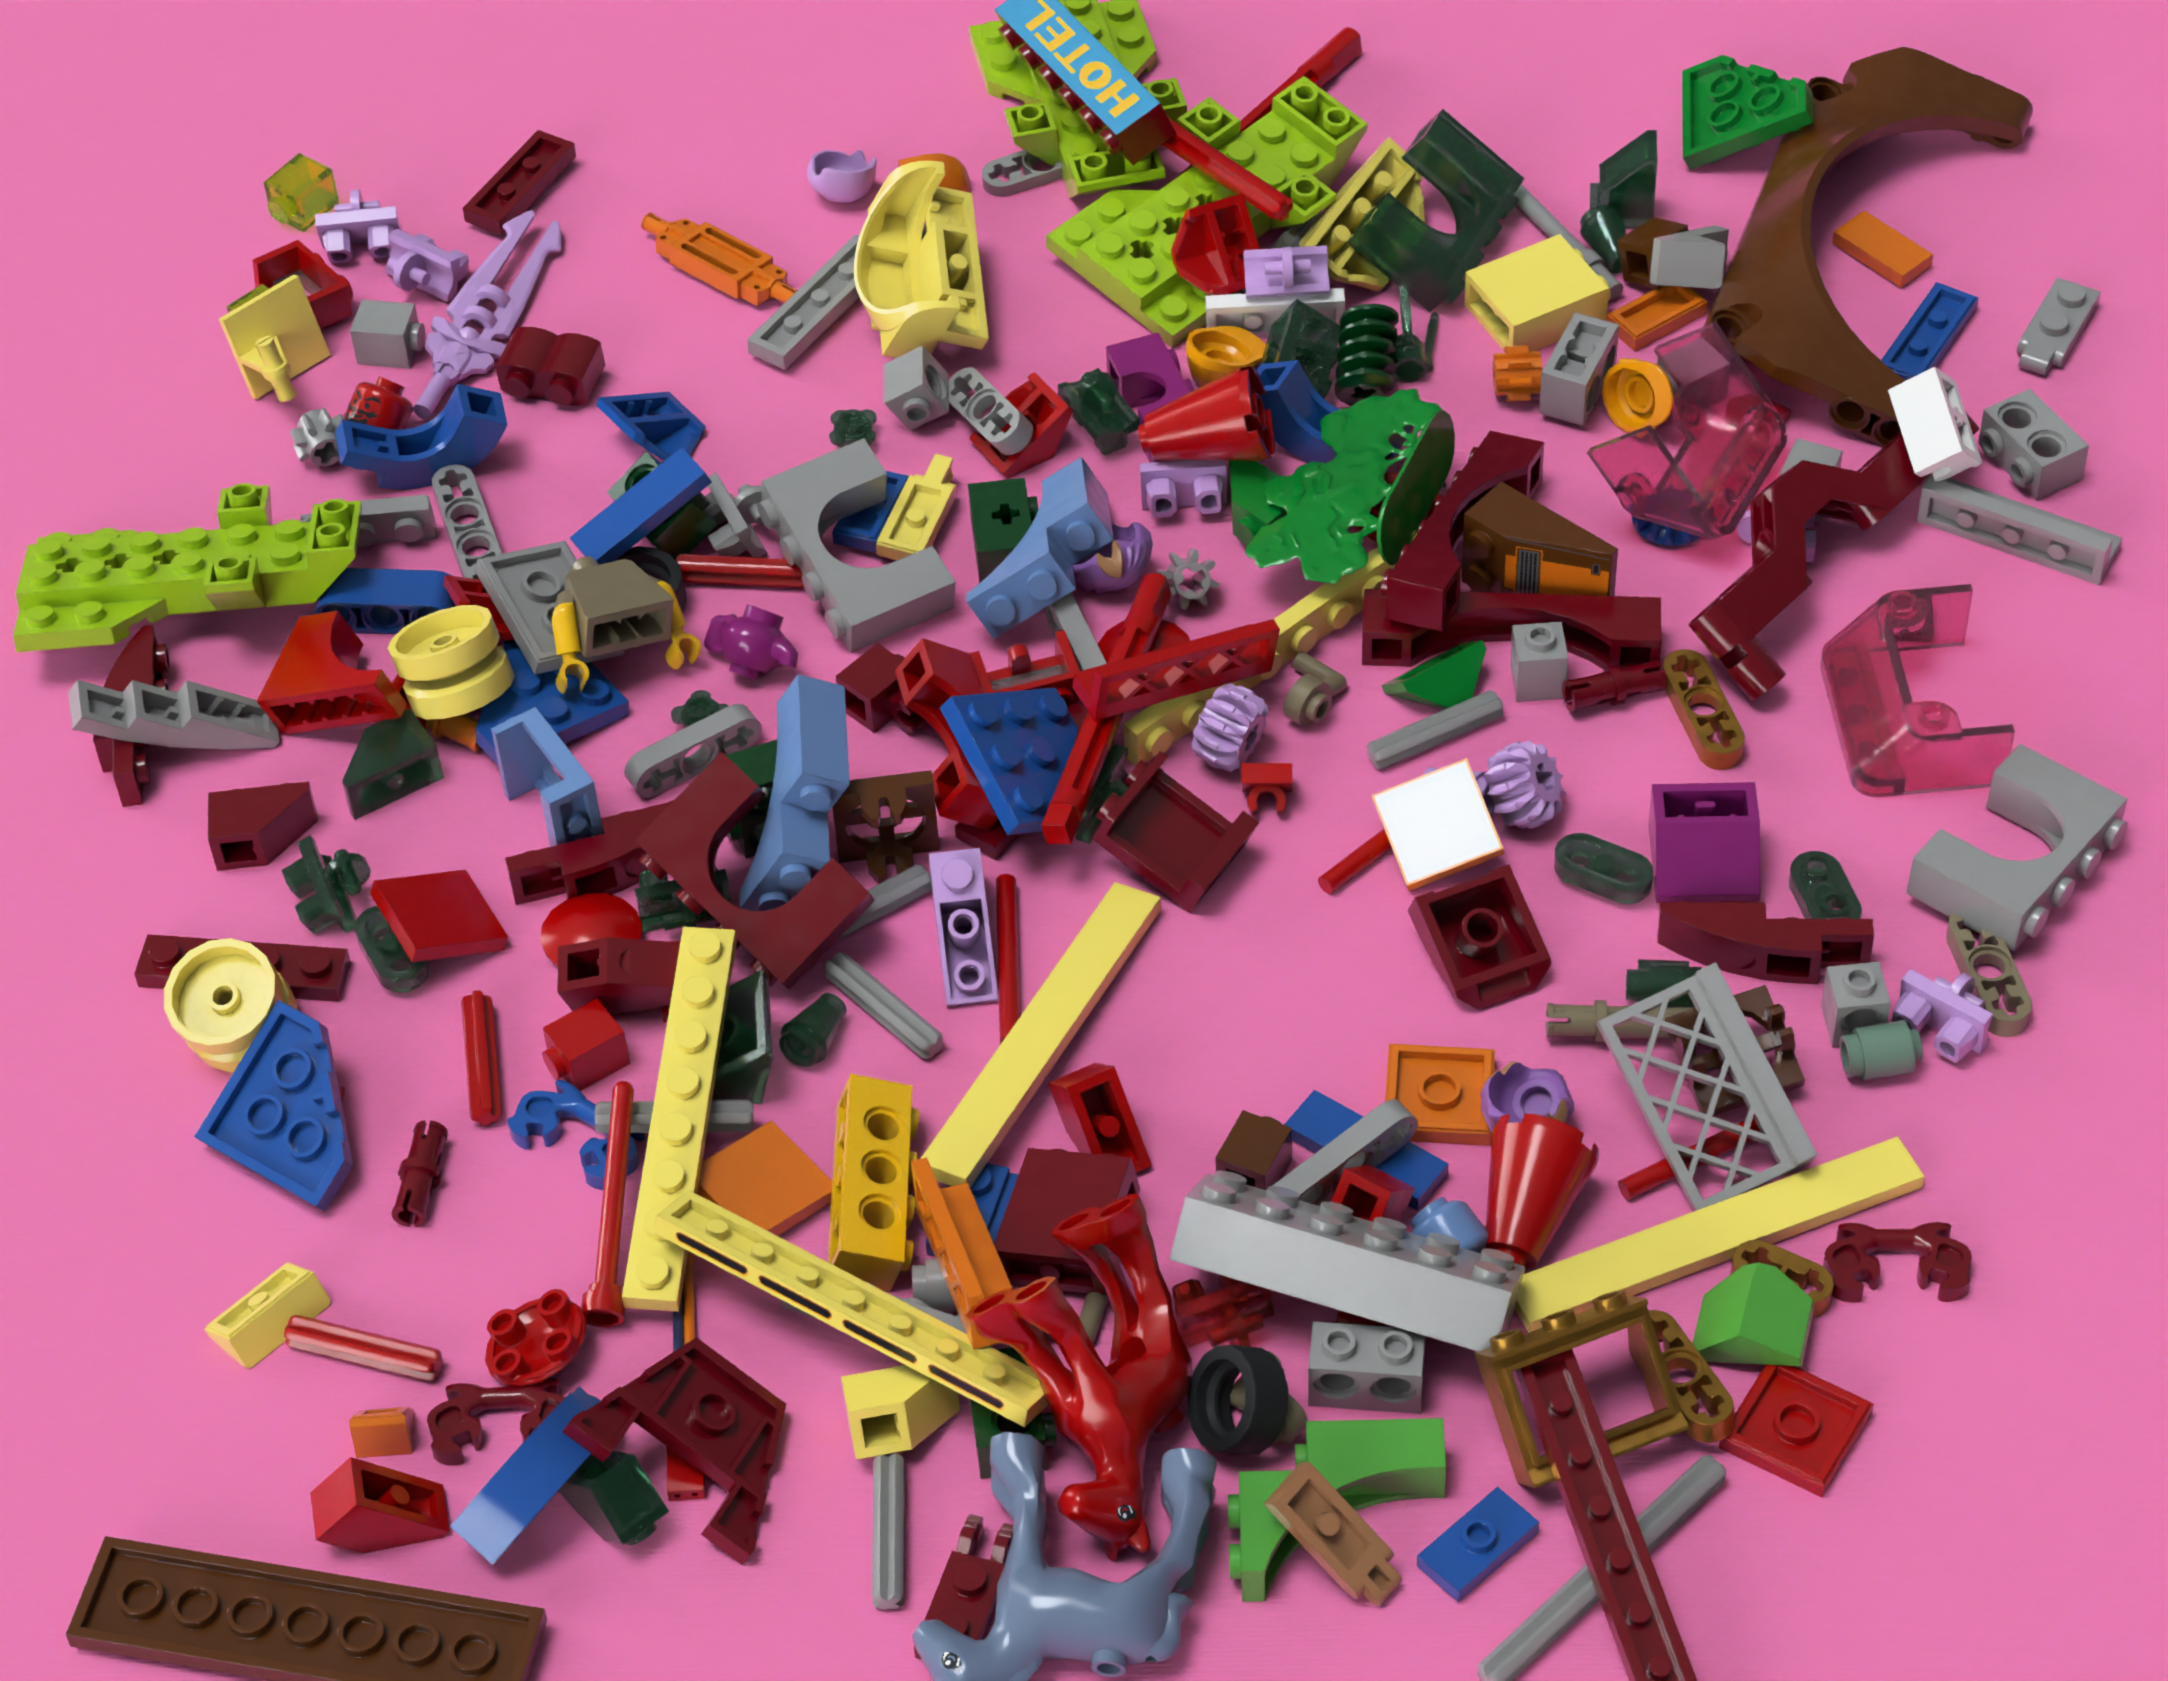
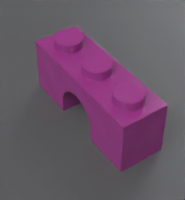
[1106,332,1195,463]

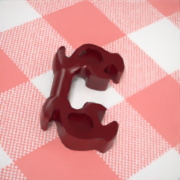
[1823,1222,1972,1303]
[427,1378,565,1466]

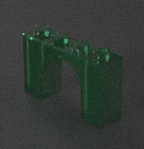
[1346,109,1525,313]

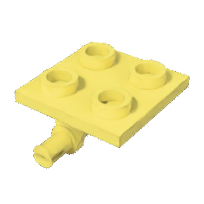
[219,275,331,402]

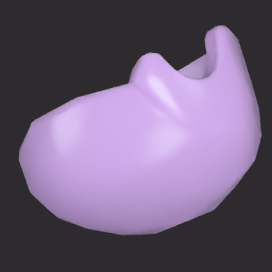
[807,150,877,203]

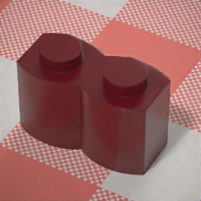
[495,327,606,406]

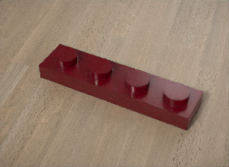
[134,934,351,1002]

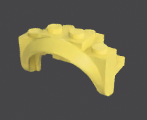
[854,161,989,358]

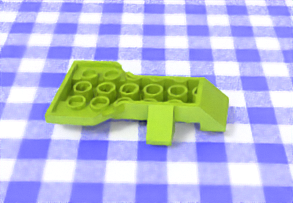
[969,0,1187,198]
[1046,76,1368,348]
[13,483,362,652]

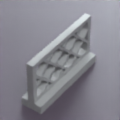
[1596,962,1818,1212]

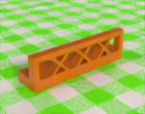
[911,1157,1013,1350]

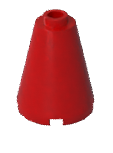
[1138,365,1275,461]
[1485,1113,1599,1269]

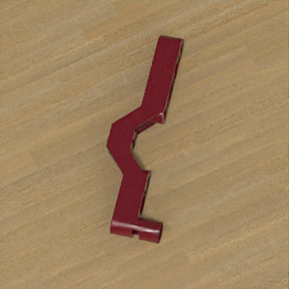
[1688,412,1980,702]

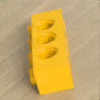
[827,1073,919,1292]

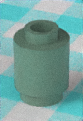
[1840,1020,1923,1081]

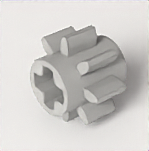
[290,408,344,467]
[1157,548,1220,610]

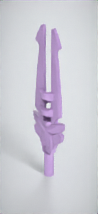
[413,210,561,419]

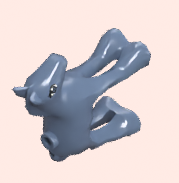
[912,1432,1217,1681]

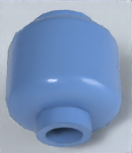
[1410,1197,1488,1253]

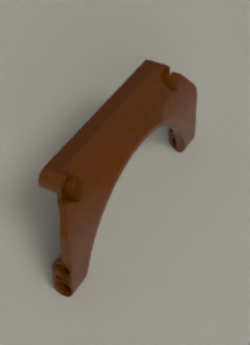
[1699,47,2033,447]

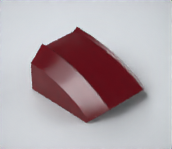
[1407,864,1552,1010]

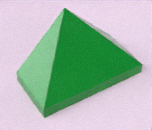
[1381,640,1486,709]

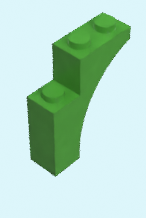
[1228,1418,1446,1602]

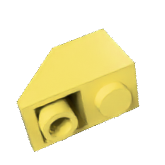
[841,1365,960,1460]

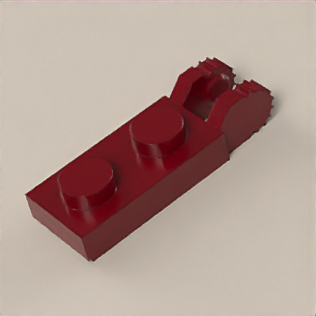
[914,1514,1013,1659]

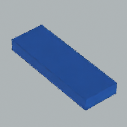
[1881,282,1979,381]
[569,447,712,565]
[1284,1090,1449,1211]

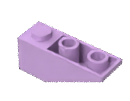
[929,848,999,1007]

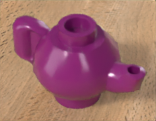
[704,604,798,680]

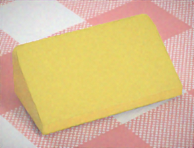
[204,1262,331,1369]

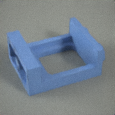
[491,707,603,847]

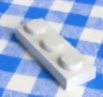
[1205,288,1345,338]

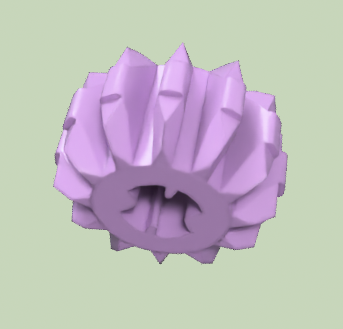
[1192,683,1268,772]
[1484,740,1566,830]

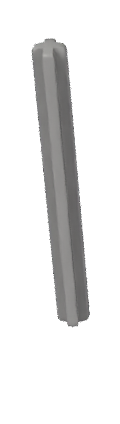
[1477,1455,1726,1681]

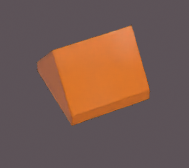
[349,1406,413,1458]

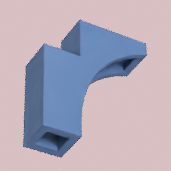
[966,456,1114,639]
[740,674,850,911]

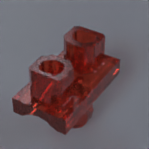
[1172,1275,1274,1348]

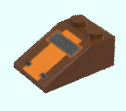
[1462,481,1618,596]

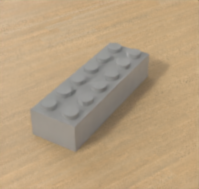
[1169,1170,1525,1352]

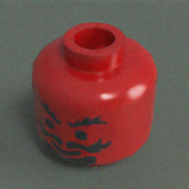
[344,376,413,430]

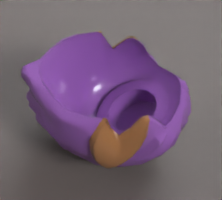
[1072,522,1153,595]
[1480,1061,1574,1133]

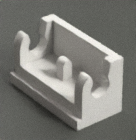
[1888,367,1983,481]

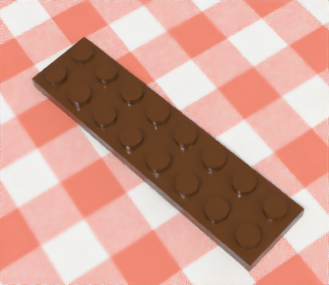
[66,1536,547,1681]

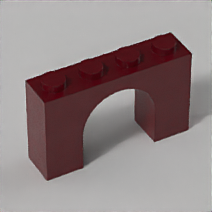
[635,752,875,989]

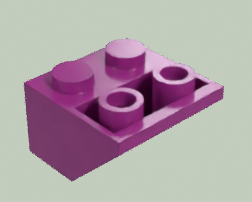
[1648,782,1761,903]

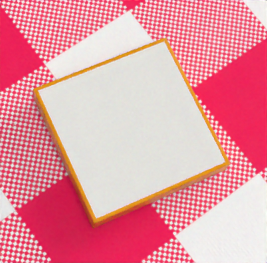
[1371,758,1505,891]

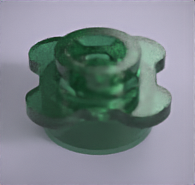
[829,409,877,448]
[671,690,728,729]

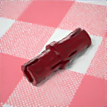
[1562,659,1667,712]
[391,1120,448,1227]

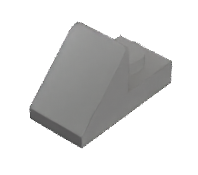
[1649,225,1729,289]

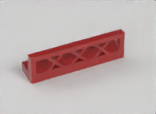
[1072,619,1280,721]

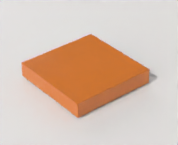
[1385,1043,1495,1146]
[697,1120,832,1236]

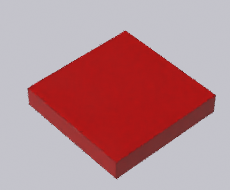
[370,869,508,962]
[1719,1365,1874,1498]

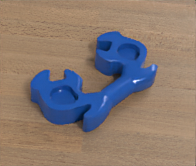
[507,1080,644,1190]

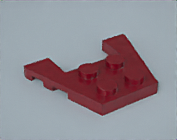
[562,1337,786,1565]

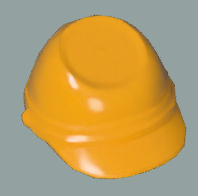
[1185,325,1270,386]
[1602,358,1674,436]

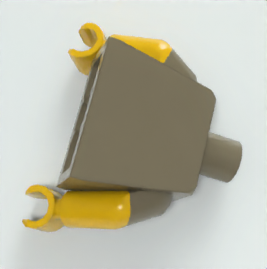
[552,556,701,694]

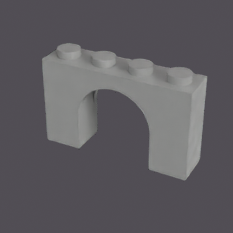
[757,438,956,652]
[1906,744,2128,951]

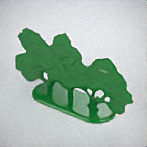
[1245,388,1455,584]

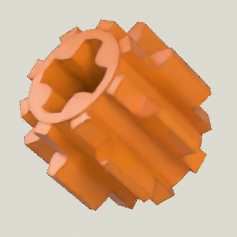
[1492,345,1543,402]

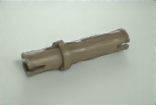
[1545,1000,1708,1042]

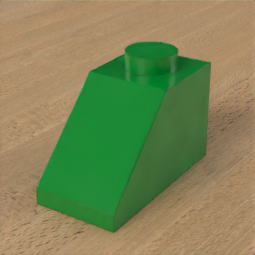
[1229,461,1287,546]

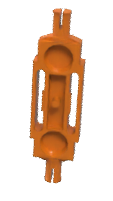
[641,212,798,306]

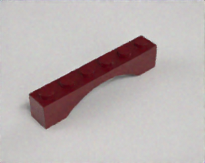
[1381,430,1544,632]
[1362,589,1661,671]

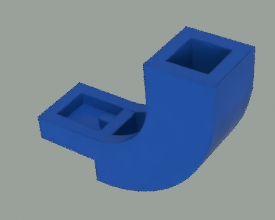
[1257,360,1414,463]
[335,384,508,490]
[450,1386,601,1565]

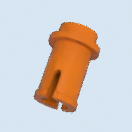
[426,714,482,753]

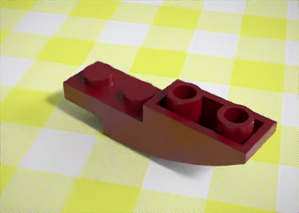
[93,625,170,807]
[505,800,674,905]
[1657,901,1874,984]

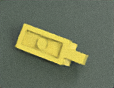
[876,453,956,560]

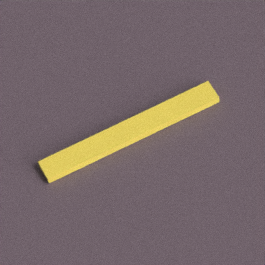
[921,882,1161,1187]
[1514,1136,1925,1333]

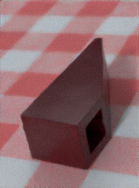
[557,937,680,1016]

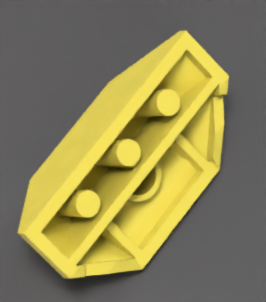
[1299,137,1425,291]

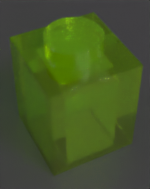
[263,153,339,232]

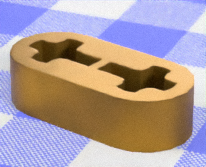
[1730,1240,1834,1318]

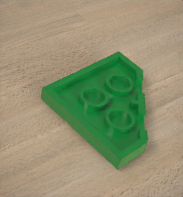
[1682,55,1814,170]

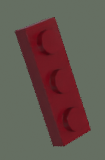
[462,130,576,235]

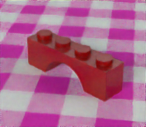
[895,638,998,831]

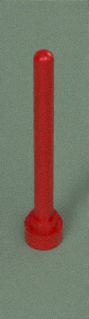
[581,1081,634,1327]

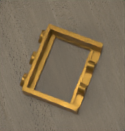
[1474,1290,1690,1488]

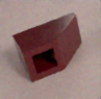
[208,781,318,871]

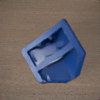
[596,392,706,461]

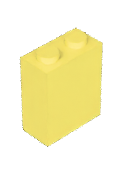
[1464,234,1611,352]

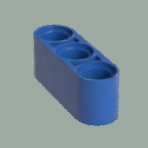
[314,568,456,634]

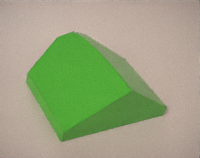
[1693,1262,1815,1366]

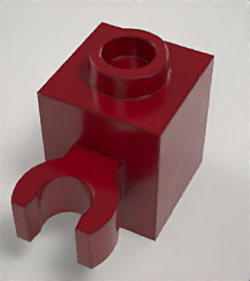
[836,643,926,733]

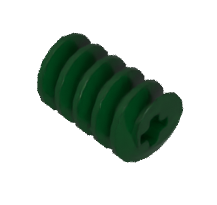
[1334,304,1399,406]

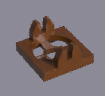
[832,770,940,884]
[1665,985,1805,1116]

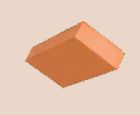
[1832,210,1933,288]
[1606,286,1708,352]

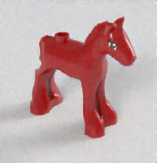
[965,1193,1193,1561]

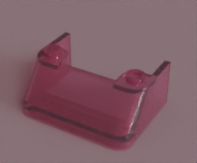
[1587,322,1787,540]
[1820,584,2015,797]

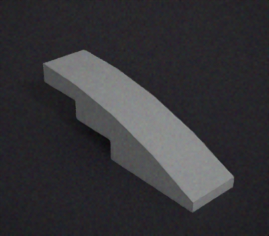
[68,680,280,750]

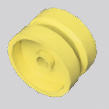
[387,605,515,720]
[164,938,297,1073]

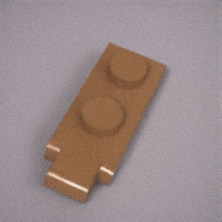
[1264,1462,1402,1607]

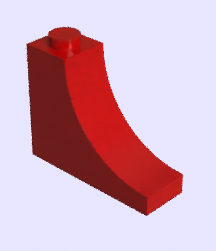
[256,611,407,735]

